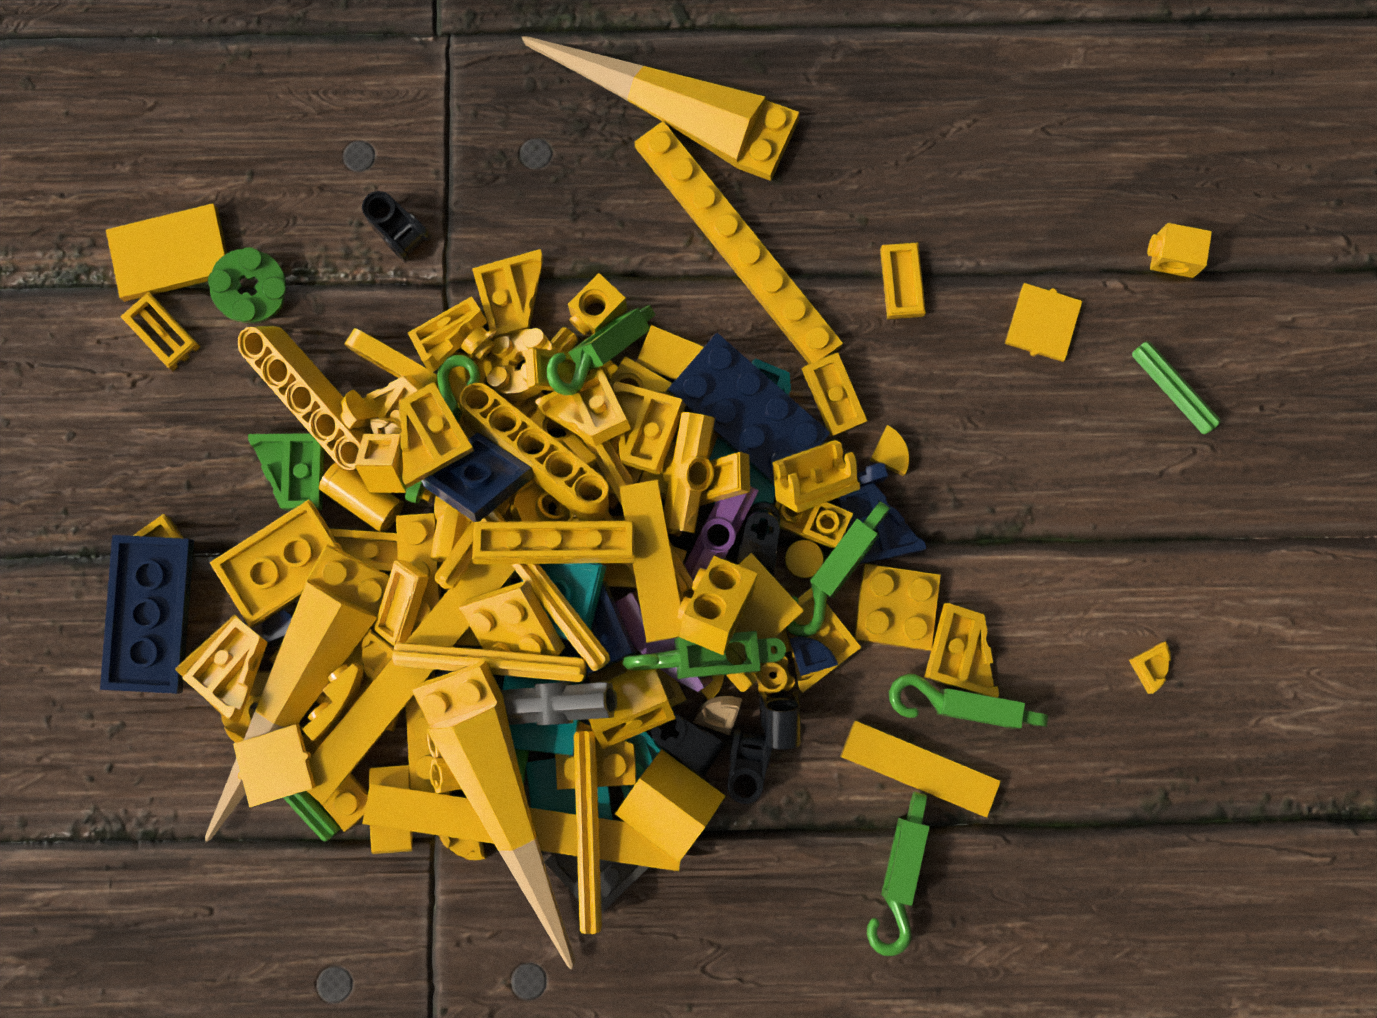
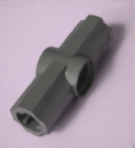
[500,682,617,725]

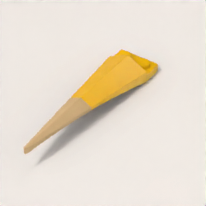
[522,36,800,181]
[205,544,390,842]
[412,660,576,970]

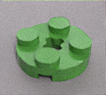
[208,247,287,324]

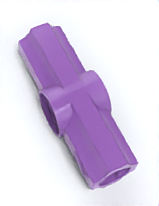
[684,486,759,580]

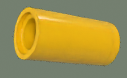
[319,462,404,532]

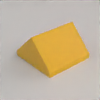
[615,749,725,862]

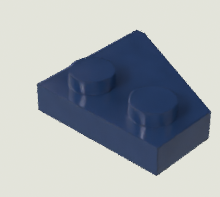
[836,483,927,566]

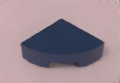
[857,462,888,486]
[262,610,292,648]
[789,637,838,676]

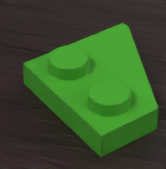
[248,433,324,511]

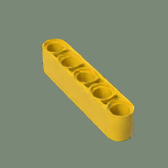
[238,326,373,470]
[459,383,609,521]

